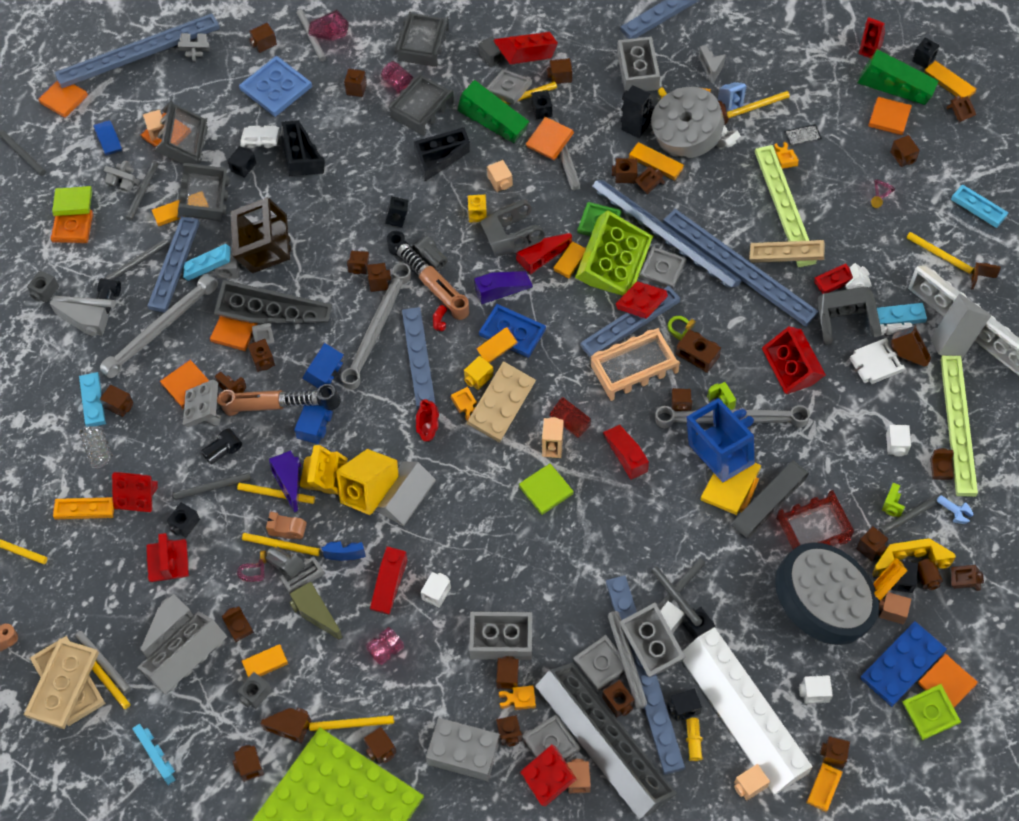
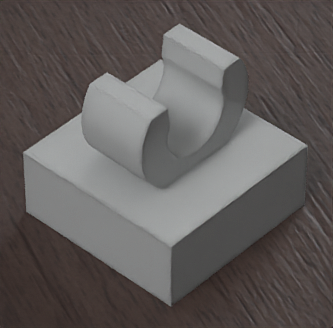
[252,323,274,344]

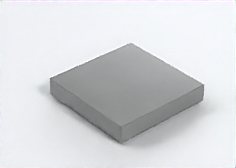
[486,69,532,104]
[639,246,687,290]
[573,635,625,692]
[522,714,581,760]

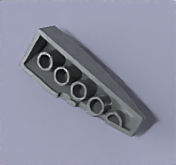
[214,280,332,323]

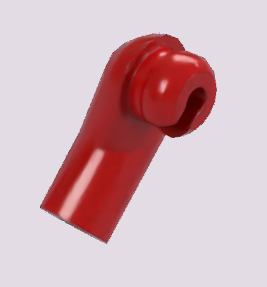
[433,305,447,332]

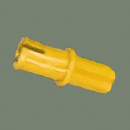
[686,717,703,761]

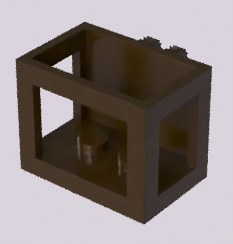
[230,197,291,273]

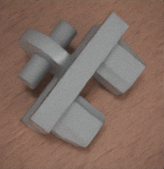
[178,33,210,62]
[104,160,140,192]

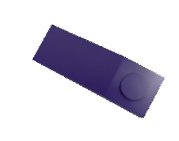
[474,271,533,305]
[269,450,301,512]

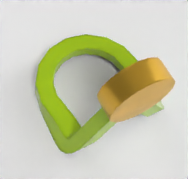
[668,316,696,340]

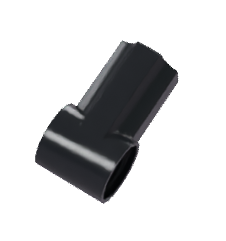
[96,278,121,314]
[201,428,242,465]

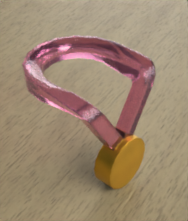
[871,179,895,208]
[237,551,267,582]

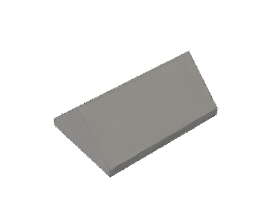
[930,294,992,360]
[375,461,436,527]
[619,602,686,677]

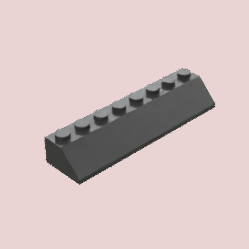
[535,663,677,819]

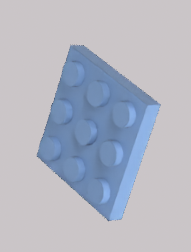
[239,56,312,117]

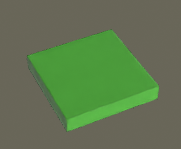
[577,202,622,237]

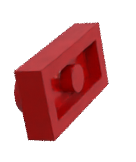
[814,263,853,294]

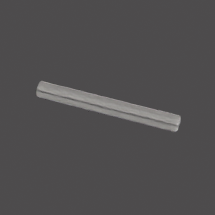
[551,118,580,190]
[608,611,647,709]

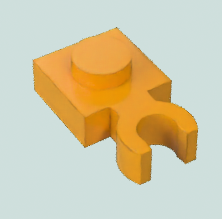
[774,142,799,169]
[450,387,477,421]
[499,686,536,710]

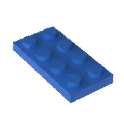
[860,621,947,707]

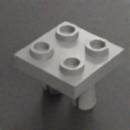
[183,380,221,427]

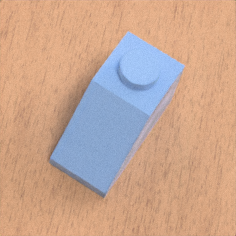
[718,82,746,112]

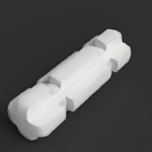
[880,322,913,335]

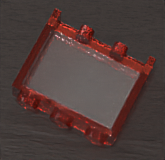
[776,490,854,549]

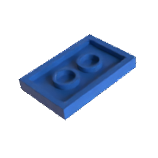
[479,304,546,358]

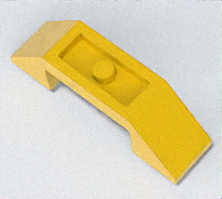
[872,538,956,577]

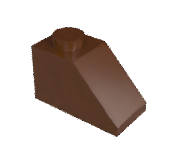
[891,325,931,367]
[260,708,311,744]

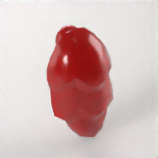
[416,399,439,442]

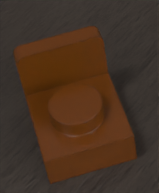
[946,96,977,123]
[635,166,666,194]
[347,250,370,274]
[215,371,247,393]
[930,448,954,480]
[951,565,984,591]
[221,606,254,642]
[496,715,522,747]

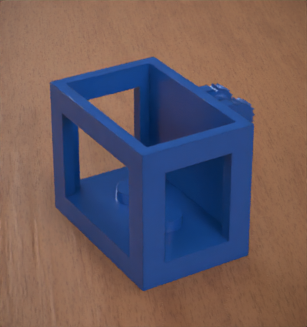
[686,398,755,483]

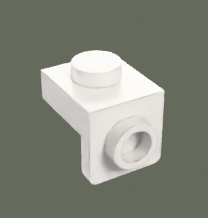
[716,126,741,148]
[846,263,872,290]

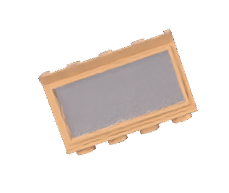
[591,328,680,401]

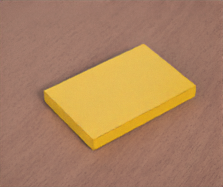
[701,463,761,515]

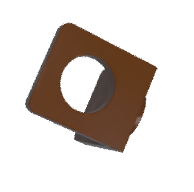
[971,262,1001,290]
[672,388,692,411]

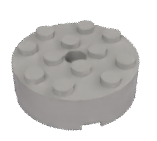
[651,87,725,158]

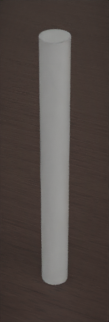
[297,9,326,61]
[52,296,116,307]
[75,631,131,694]

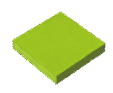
[52,186,92,216]
[519,463,574,515]
[902,684,961,741]

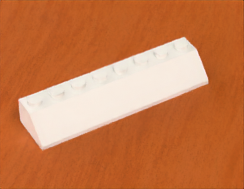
[908,266,1019,376]
[682,627,813,795]

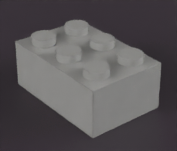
[617,37,660,91]
[469,612,532,660]
[426,718,500,782]

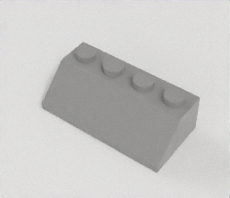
[137,611,227,694]

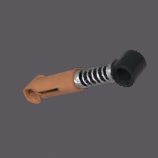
[387,230,469,320]
[217,384,341,416]

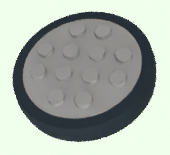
[775,542,879,645]

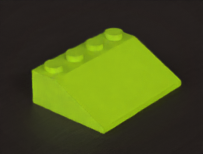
[575,210,653,296]

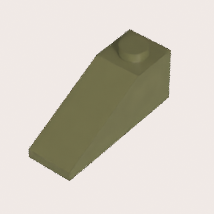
[289,582,342,639]

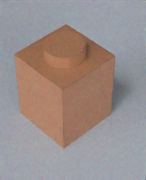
[879,592,911,624]
[567,759,590,793]

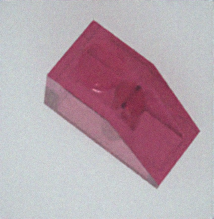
[308,10,349,41]

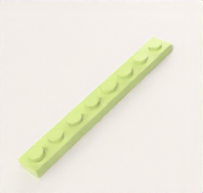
[755,145,817,268]
[940,356,978,496]

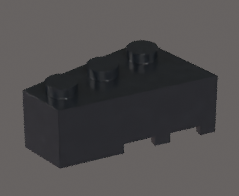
[620,85,655,139]
[281,120,325,176]
[414,127,470,181]

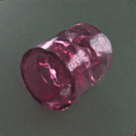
[381,61,413,93]
[365,627,404,666]

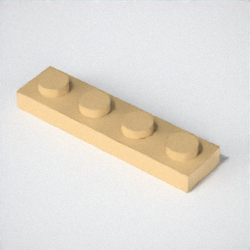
[750,240,825,263]

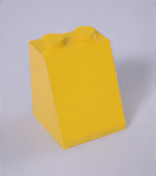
[336,449,399,515]

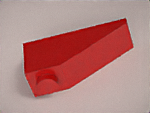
[858,17,885,58]
[516,233,572,275]
[603,425,649,480]
[370,546,408,615]

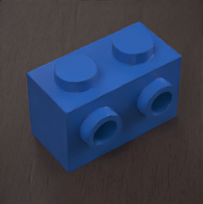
[302,343,344,388]

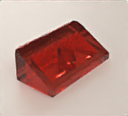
[549,397,591,438]

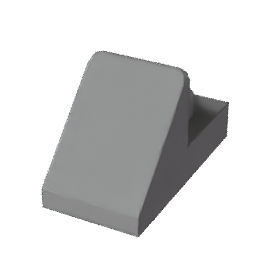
[699,45,725,83]

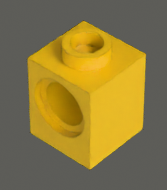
[468,195,487,223]
[464,355,494,390]

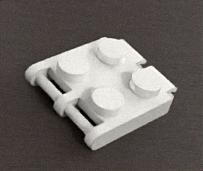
[241,125,280,148]
[849,338,906,384]

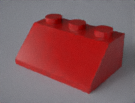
[494,32,558,65]
[762,326,826,394]

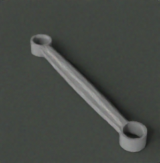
[341,263,411,390]
[100,274,218,378]
[655,405,810,428]

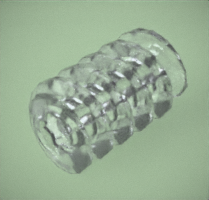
[79,426,113,469]

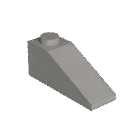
[50,301,109,336]
[141,594,193,658]

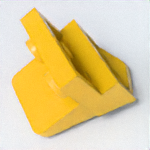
[300,445,348,495]

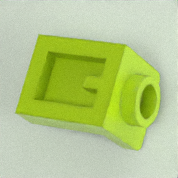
[707,382,736,410]
[882,483,905,517]

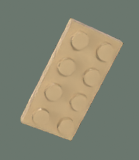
[466,361,536,443]
[30,636,106,726]
[24,638,99,729]

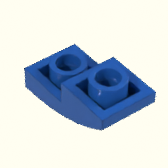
[93,120,122,156]
[321,541,366,561]

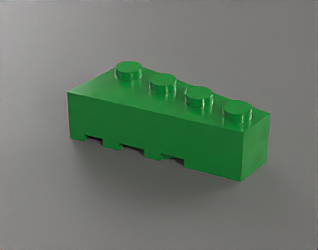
[857,49,938,105]
[457,80,529,143]

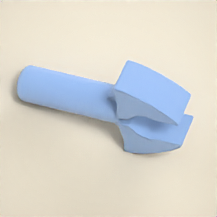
[937,495,973,524]

